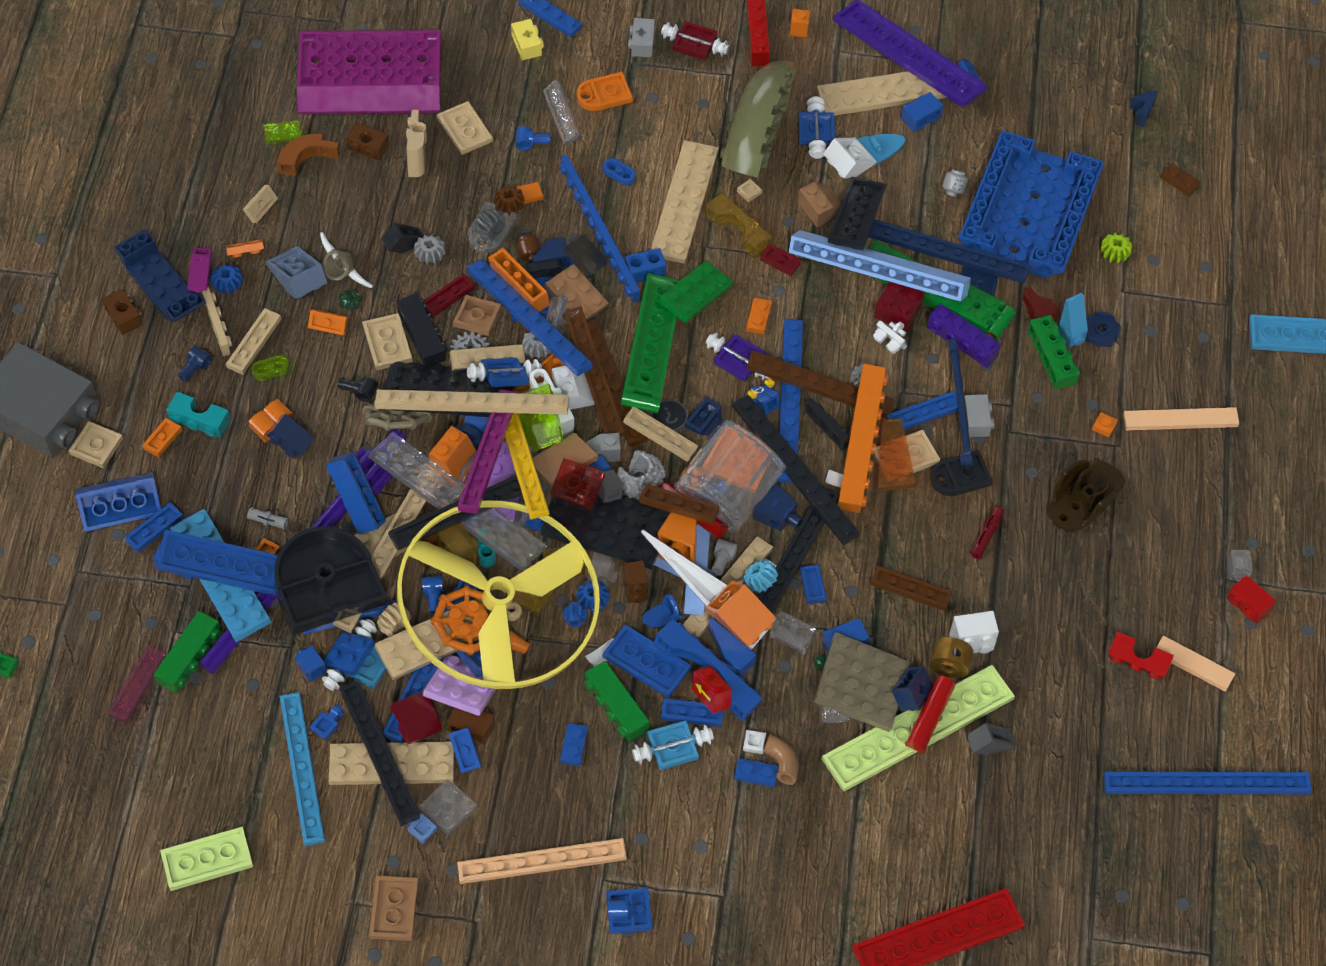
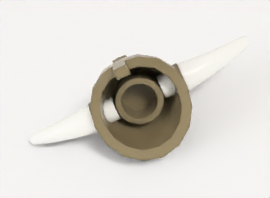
[320,232,373,288]

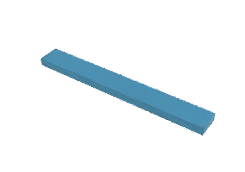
[280,692,325,847]

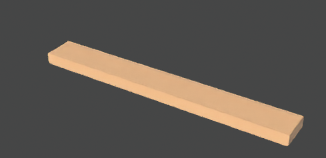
[457,838,627,884]

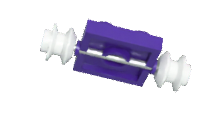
[706,332,771,382]

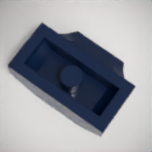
[685,397,724,438]

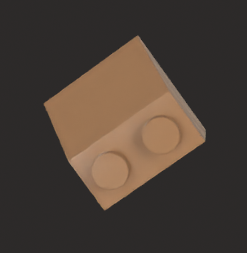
[798,182,841,227]

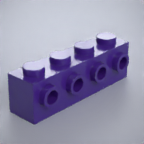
[927,304,1001,368]

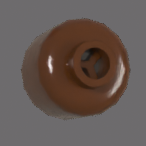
[516,234,541,263]

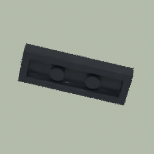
[806,399,850,451]

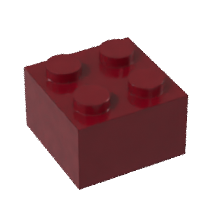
[874,282,925,332]

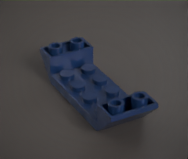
[114,229,206,322]

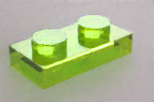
[264,121,301,144]

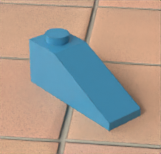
[1058,293,1088,348]

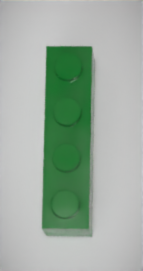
[154,611,221,693]
[584,661,650,742]

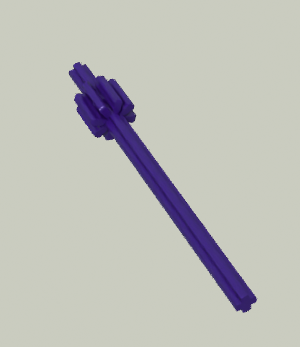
[200,429,406,674]

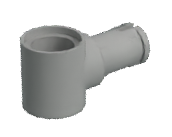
[712,539,738,575]

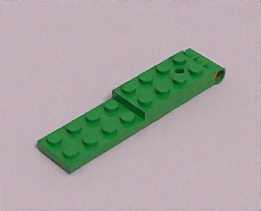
[869,240,1016,341]
[620,273,680,414]

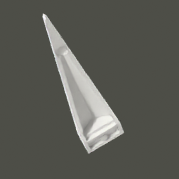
[641,530,776,650]

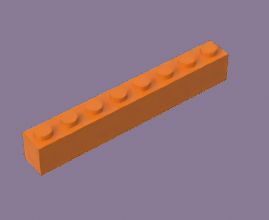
[838,364,888,513]

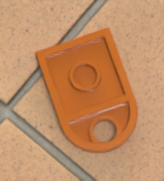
[576,72,633,111]

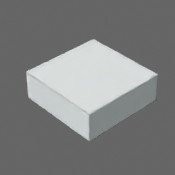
[743,730,766,754]

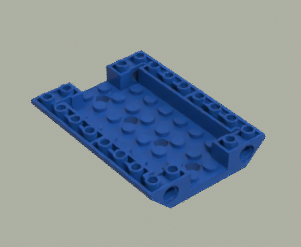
[959,130,1104,278]

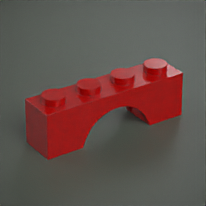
[747,0,770,66]

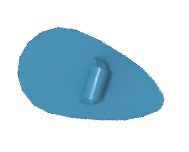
[857,134,905,166]

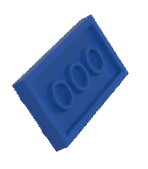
[602,625,692,699]

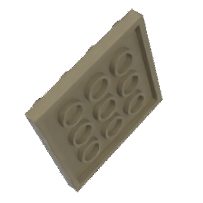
[814,632,910,732]

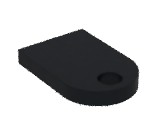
[930,450,993,496]

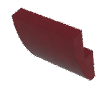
[390,691,442,745]

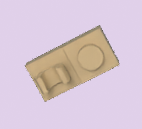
[243,185,278,223]

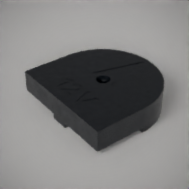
[274,527,387,636]

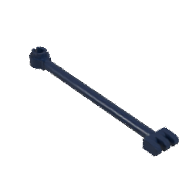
[949,339,974,467]

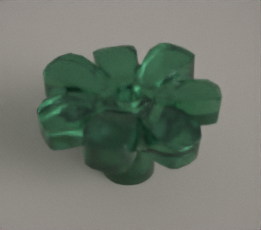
[338,289,362,310]

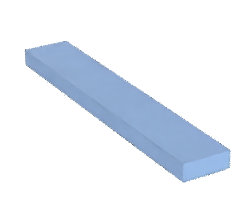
[684,524,710,615]

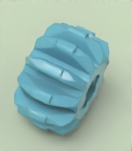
[743,559,778,593]

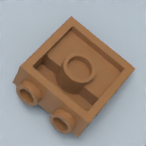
[453,295,501,336]

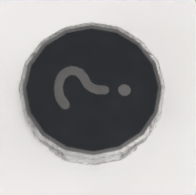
[651,399,688,433]

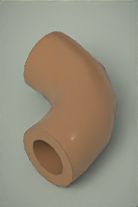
[763,734,799,785]

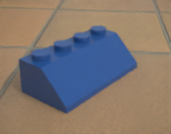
[75,472,161,532]

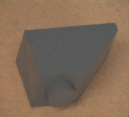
[967,723,1016,755]

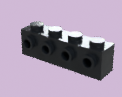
[396,293,448,366]

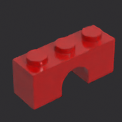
[1108,632,1174,680]

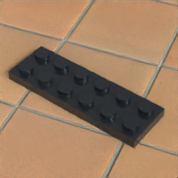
[827,177,886,250]

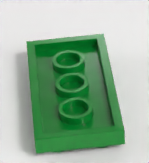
[658,260,734,324]

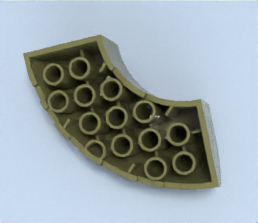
[720,60,797,178]

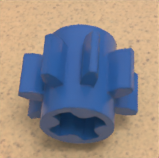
[563,602,587,627]

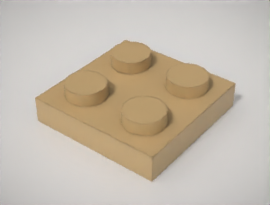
[69,421,123,469]

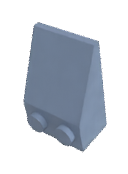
[265,246,327,299]

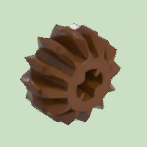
[493,184,524,216]

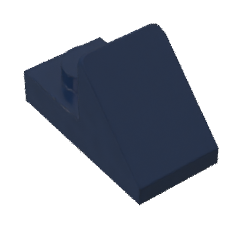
[1130,90,1158,127]

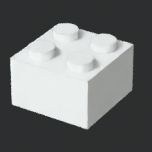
[949,611,999,656]

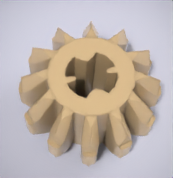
[377,602,411,637]

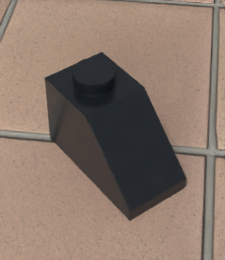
[381,223,424,253]

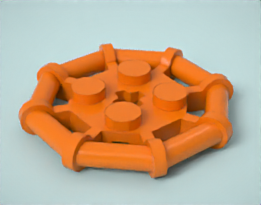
[430,585,495,655]

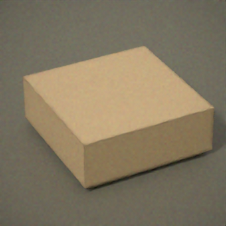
[737,179,762,203]

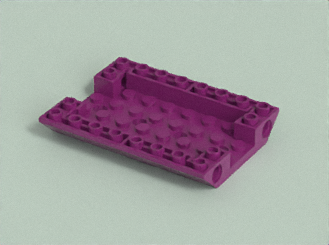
[297,29,442,114]

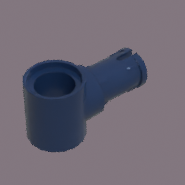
[177,346,213,382]

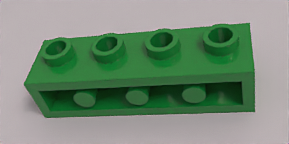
[1027,315,1080,390]

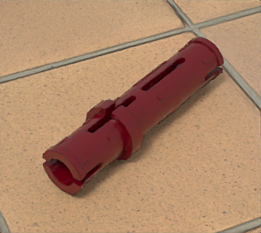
[970,506,1005,560]

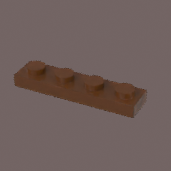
[639,484,720,524]
[871,566,952,611]

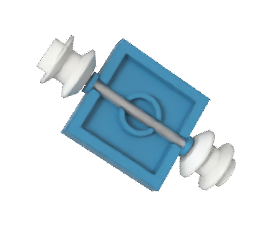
[632,721,714,771]

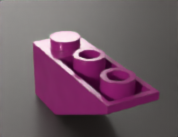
[187,247,212,292]

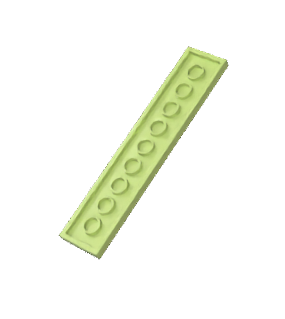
[822,665,1015,792]

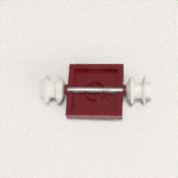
[661,21,730,60]

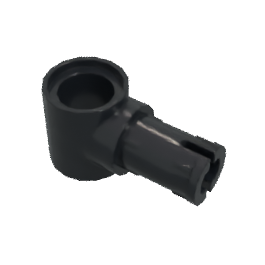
[338,377,378,402]

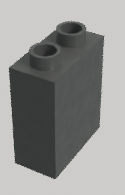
[0,342,99,458]

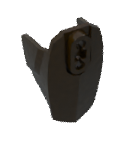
[1047,459,1126,532]

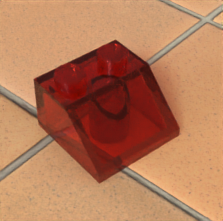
[550,458,605,511]

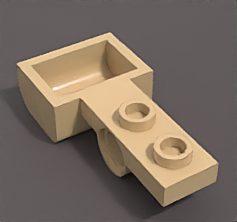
[406,110,427,177]

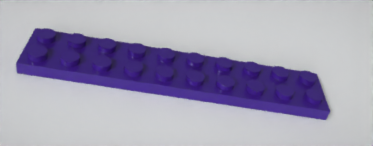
[834,0,987,108]

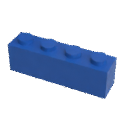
[326,451,386,534]

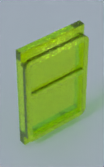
[518,384,563,453]

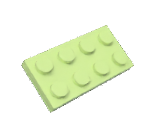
[160,827,253,891]

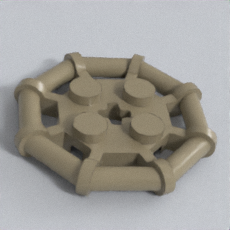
[362,403,433,431]

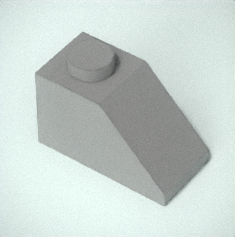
[586,433,621,462]

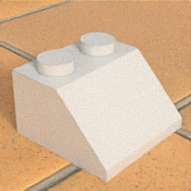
[823,137,877,178]
[552,366,595,410]

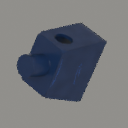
[753,484,803,531]

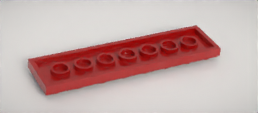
[852,888,1025,966]

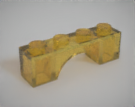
[705,193,771,259]

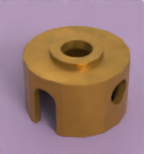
[929,637,974,678]

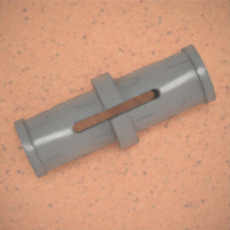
[247,507,289,530]

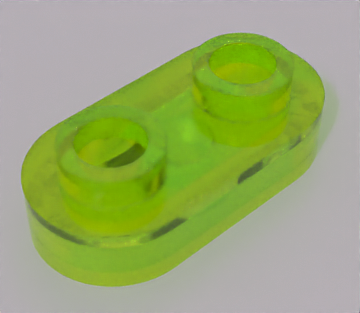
[251,355,289,381]

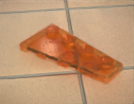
[877,418,916,492]

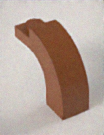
[277,134,340,176]

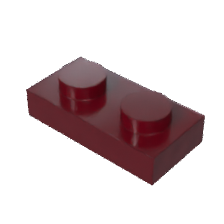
[760,244,801,277]

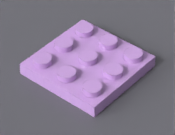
[423,654,496,716]

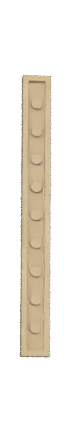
[375,389,569,415]
[333,464,442,633]

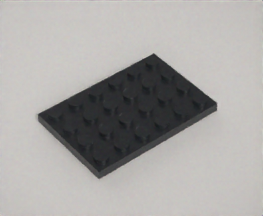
[383,362,501,417]
[540,479,671,570]

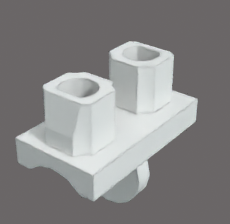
[873,321,907,354]

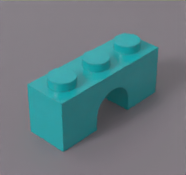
[166,392,231,438]

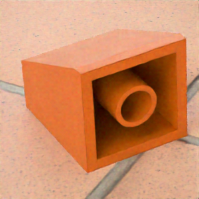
[429,426,477,495]
[658,512,697,565]
[705,580,776,647]

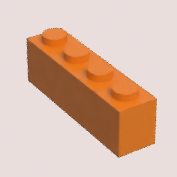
[488,247,550,312]

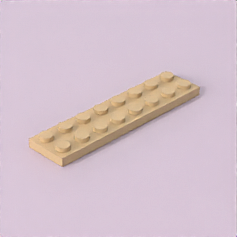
[816,71,948,116]
[651,140,719,264]

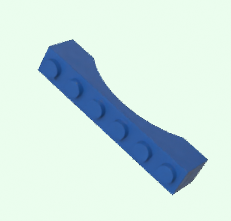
[654,619,763,722]

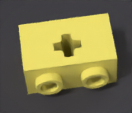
[511,19,544,61]

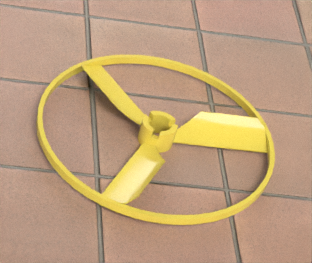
[397,501,600,689]

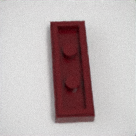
[424,274,475,318]

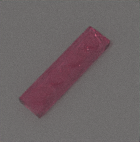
[107,646,166,723]

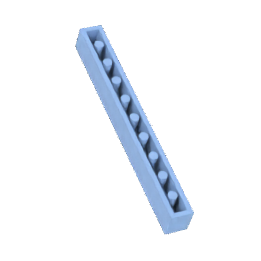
[789,230,971,301]

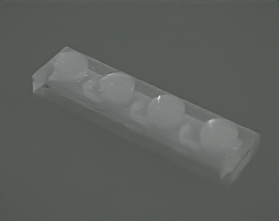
[543,80,580,146]

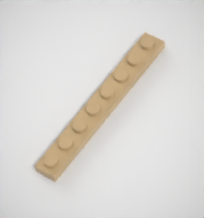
[677,536,773,659]

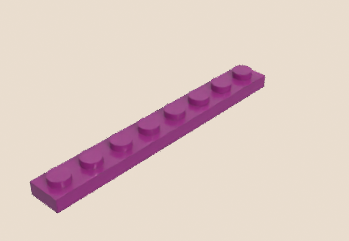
[457,390,518,514]

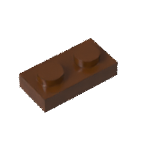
[1160,163,1201,197]

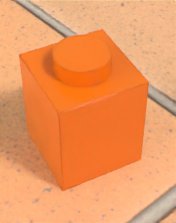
[790,9,810,37]

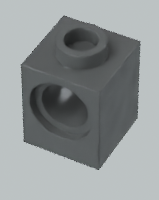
[594,469,623,503]

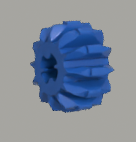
[211,263,243,295]
[576,580,610,614]

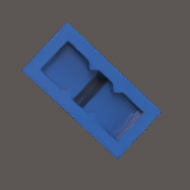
[625,248,667,283]

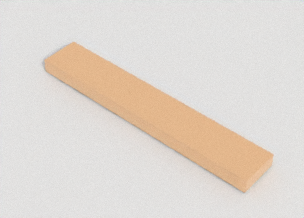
[1123,407,1239,431]

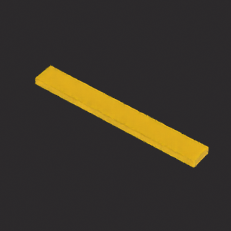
[505,413,549,520]

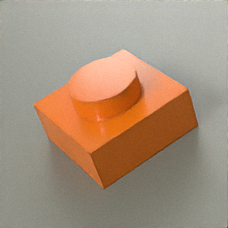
[1092,412,1118,438]

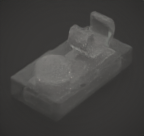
[546,295,568,334]

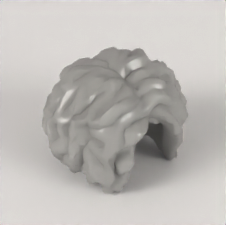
[617,450,666,500]

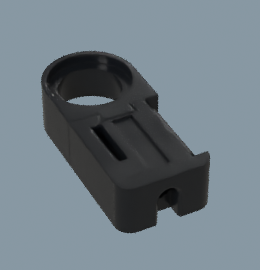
[526,259,564,279]

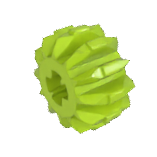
[1101,232,1132,264]

